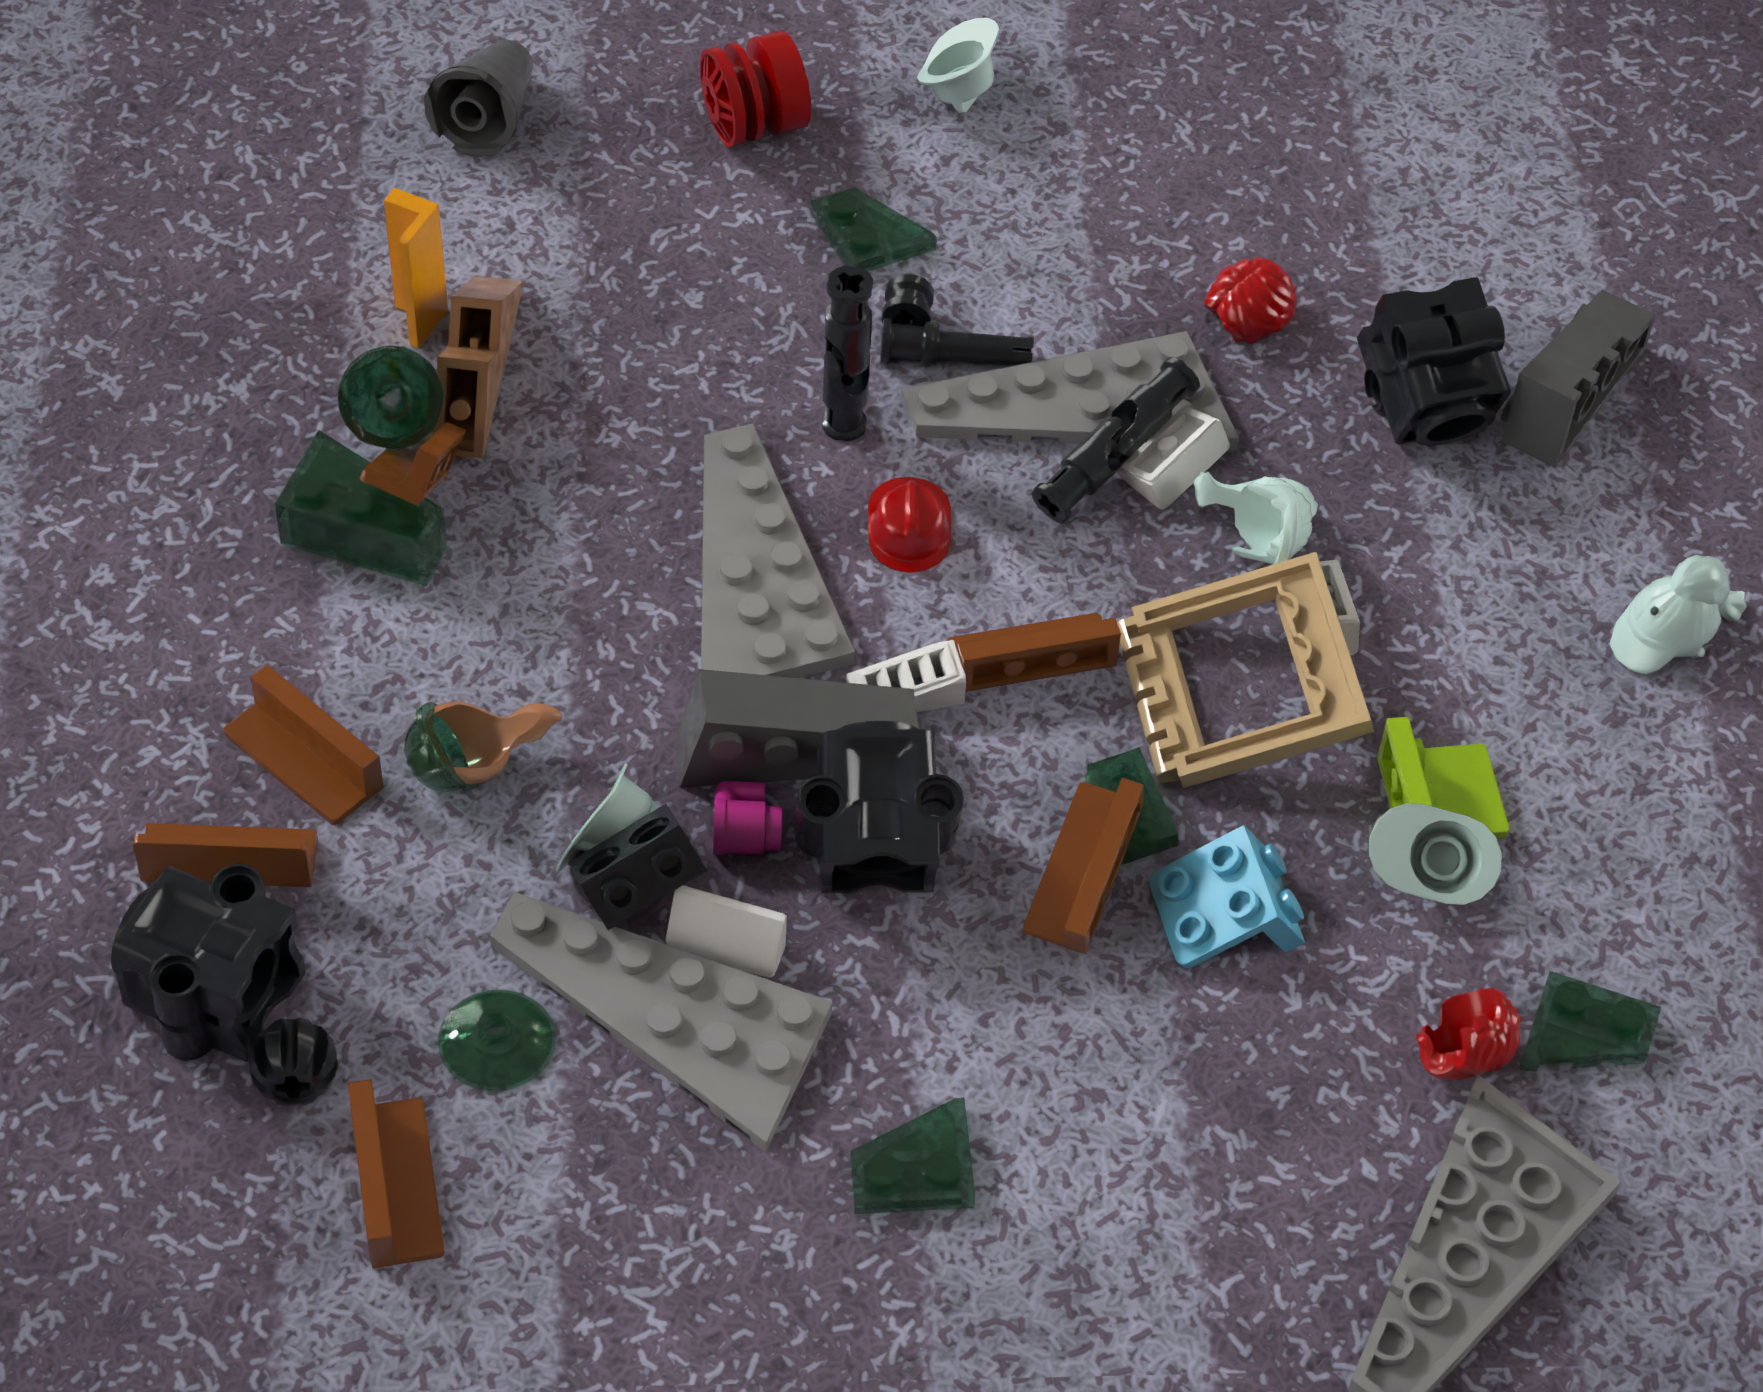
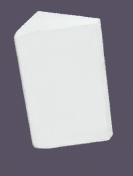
[1117,405,1230,510]
[666,885,787,978]

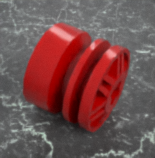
[700,30,812,148]

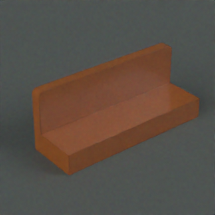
[359,422,466,506]
[947,613,1121,692]
[224,665,384,825]
[1023,778,1144,954]
[133,823,318,887]
[348,1079,445,1269]

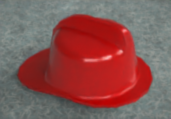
[868,477,951,573]

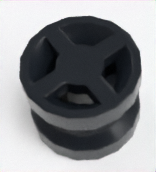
[882,274,934,326]

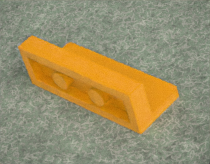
[384,188,448,349]

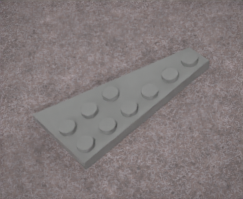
[901,331,1239,451]
[701,423,855,678]
[490,892,832,1153]
[1348,1075,1621,1392]

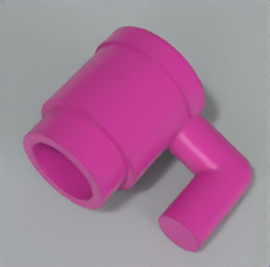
[713,781,782,855]

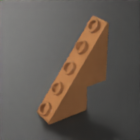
[433,276,524,459]

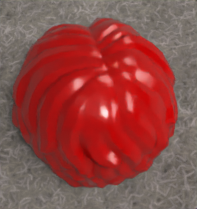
[1204,257,1297,344]
[1416,988,1523,1080]

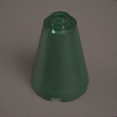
[338,346,444,450]

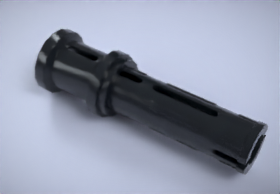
[880,318,1034,367]

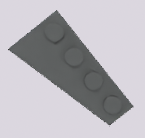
[1501,290,1656,468]
[675,669,919,788]

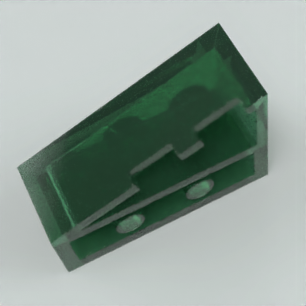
[274,430,447,586]

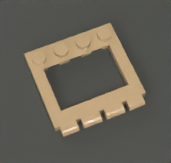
[1117,552,1374,788]

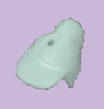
[1193,472,1318,565]
[1610,555,1747,675]

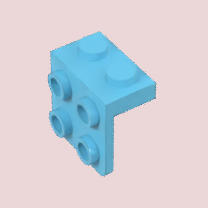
[1149,825,1305,968]

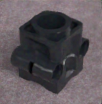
[1357,277,1511,446]
[794,721,964,893]
[111,864,306,1062]

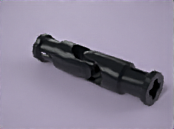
[822,266,873,441]
[1031,357,1200,523]

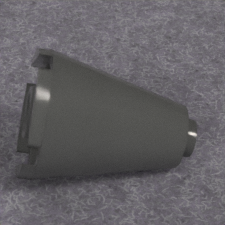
[424,40,533,157]

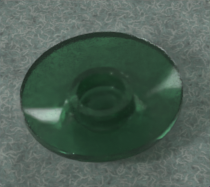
[438,989,556,1091]

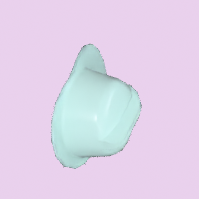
[917,18,1000,113]
[555,763,660,872]
[1369,803,1502,905]

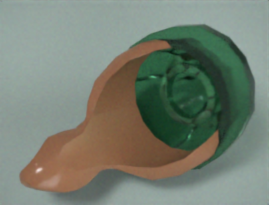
[404,701,562,792]

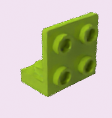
[1377,717,1509,839]

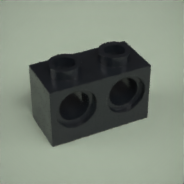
[568,804,707,931]

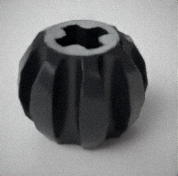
[248,1017,338,1106]

